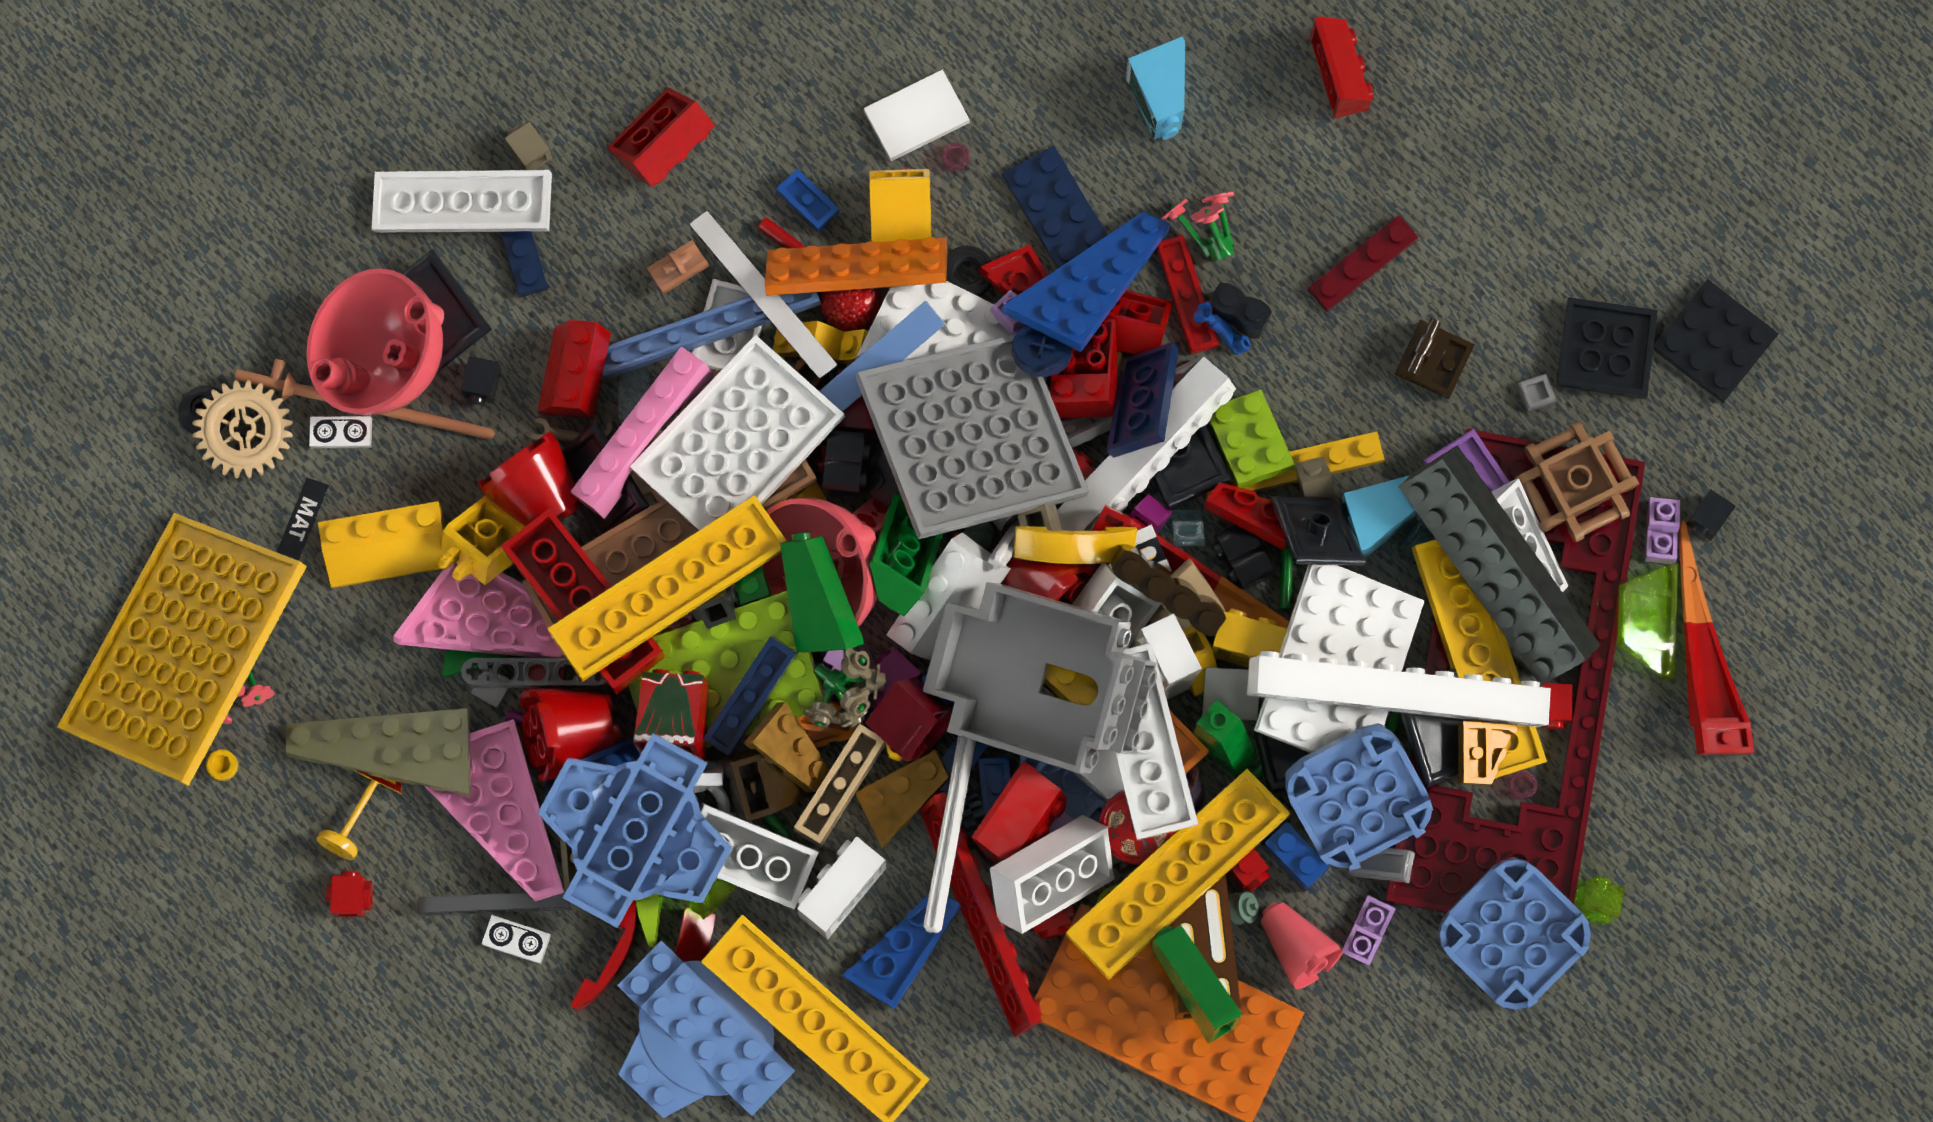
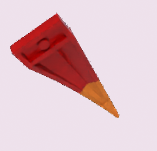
[1089,504,1290,629]
[1678,520,1754,755]

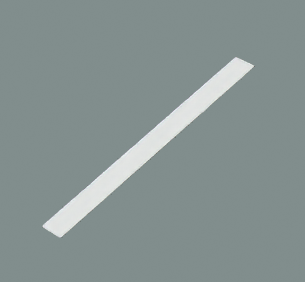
[690,211,837,378]

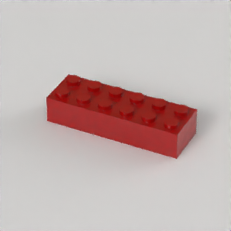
[501,508,665,695]

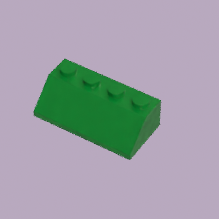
[870,492,943,616]

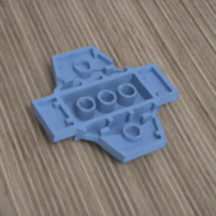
[538,733,733,928]
[617,941,795,1118]

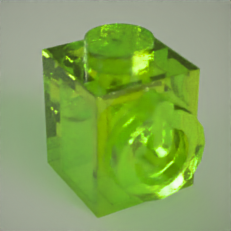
[1575,876,1625,925]
[685,878,737,920]

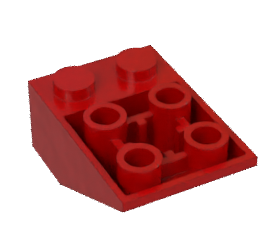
[1050,319,1118,418]

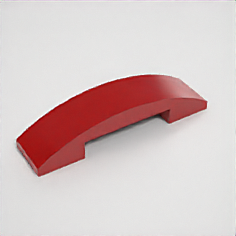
[570,900,638,1012]

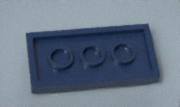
[1002,146,1107,269]
[1107,342,1179,458]

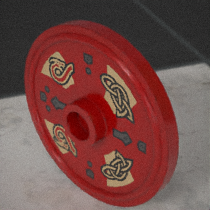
[1099,790,1176,864]

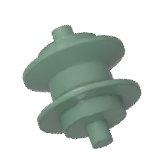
[963,522,994,550]
[1229,892,1259,925]

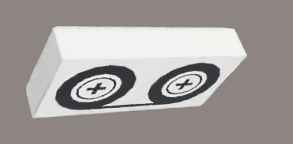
[309,416,372,448]
[482,915,551,964]

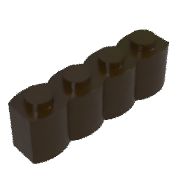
[1110,544,1226,636]

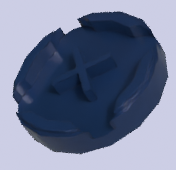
[1012,325,1072,377]

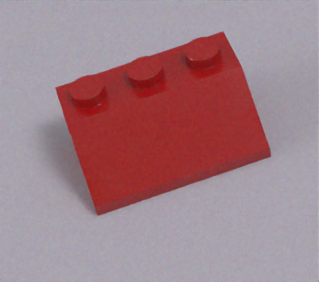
[1310,16,1374,119]
[606,87,715,187]
[1105,290,1173,354]
[537,320,611,419]
[972,761,1068,864]

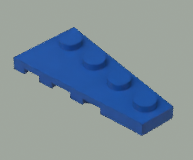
[842,894,962,1010]

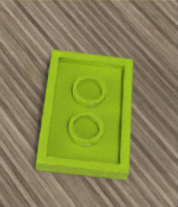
[1209,390,1295,488]

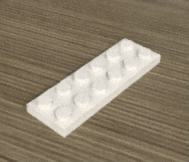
[372,170,552,233]
[1115,643,1198,840]

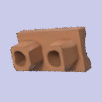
[647,240,709,295]

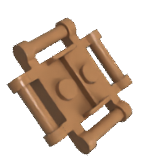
[1515,421,1639,543]

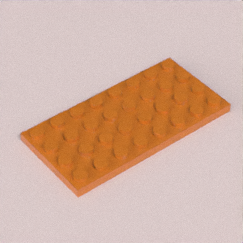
[1034,903,1305,1122]

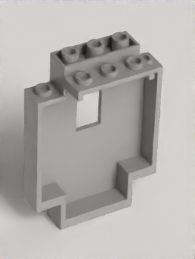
[923,582,1157,773]

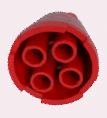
[477,431,582,526]
[1001,556,1097,605]
[519,688,620,782]

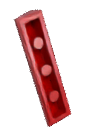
[675,907,716,962]

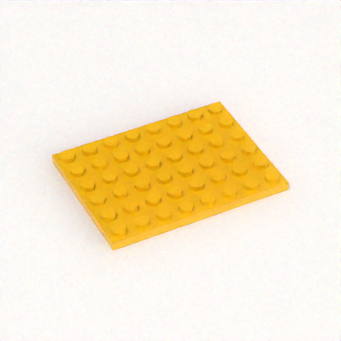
[57,513,307,786]

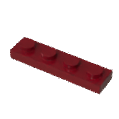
[1308,215,1419,312]

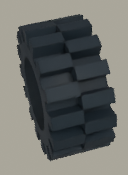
[960,790,986,850]

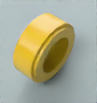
[206,749,238,781]

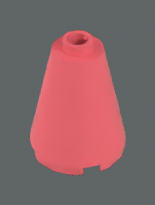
[1261,902,1343,989]

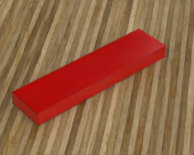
[1156,234,1220,355]

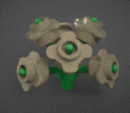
[804,648,887,728]

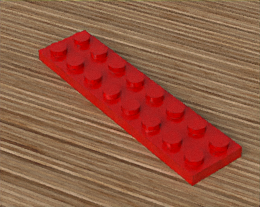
[919,792,1042,1038]

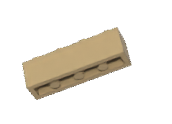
[794,723,886,848]

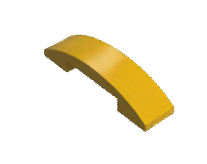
[1013,526,1137,564]

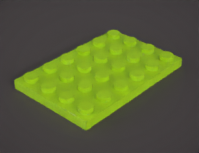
[629,591,825,748]

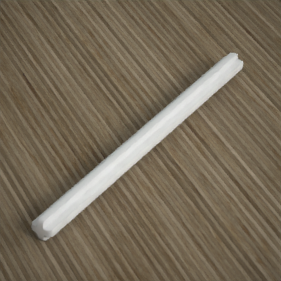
[923,735,976,933]

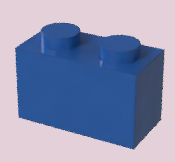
[1262,822,1330,892]

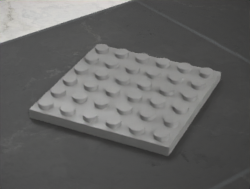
[855,334,1089,539]

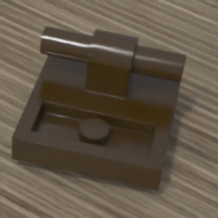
[1394,318,1475,400]

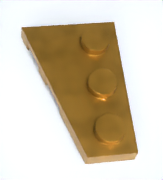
[744,702,830,792]
[855,750,951,848]

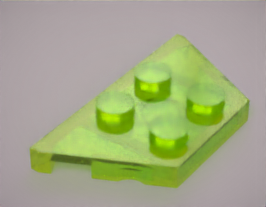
[1617,563,1678,681]

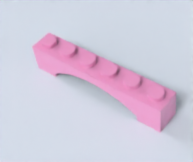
[570,347,714,519]

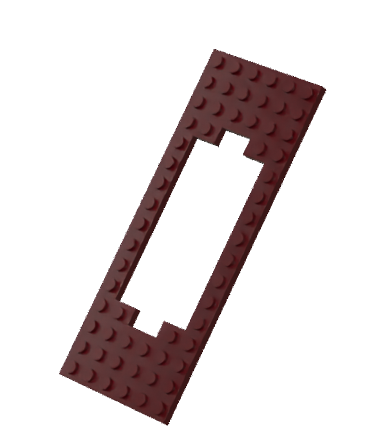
[1385,429,1646,913]

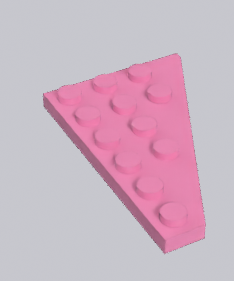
[393,563,566,658]
[424,719,564,902]

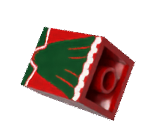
[633,669,709,761]

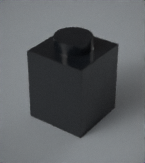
[461,356,502,406]
[1686,489,1736,541]

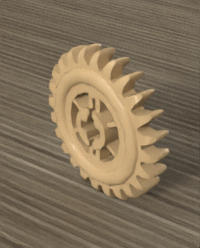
[193,380,293,479]

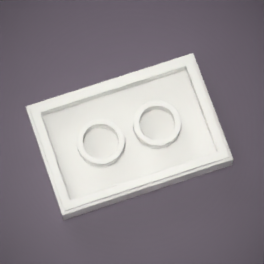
[863,70,970,162]
[692,279,763,371]

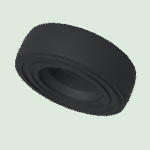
[946,245,992,297]

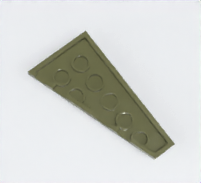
[286,708,471,798]

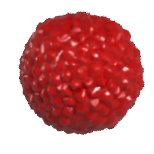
[819,288,882,331]

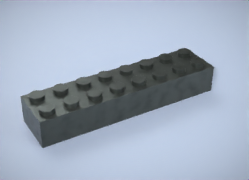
[1398,445,1600,686]

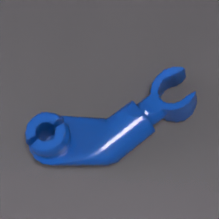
[1193,302,1251,355]

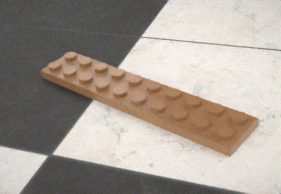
[522,459,817,628]

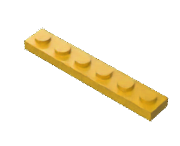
[1206,431,1385,498]

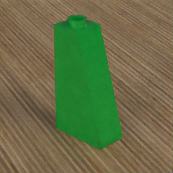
[780,532,864,653]
[1193,699,1258,778]
[1151,925,1242,1044]

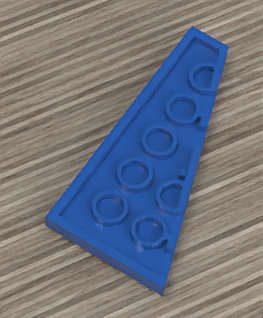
[1002,211,1170,352]

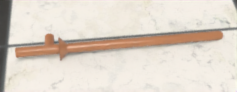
[235,359,495,440]

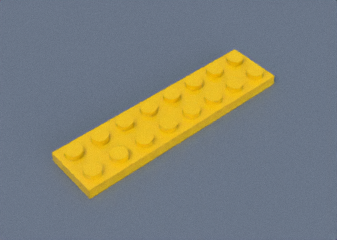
[548,495,787,682]
[1411,540,1547,778]
[1066,769,1290,980]
[701,915,930,1122]

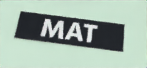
[277,477,329,561]

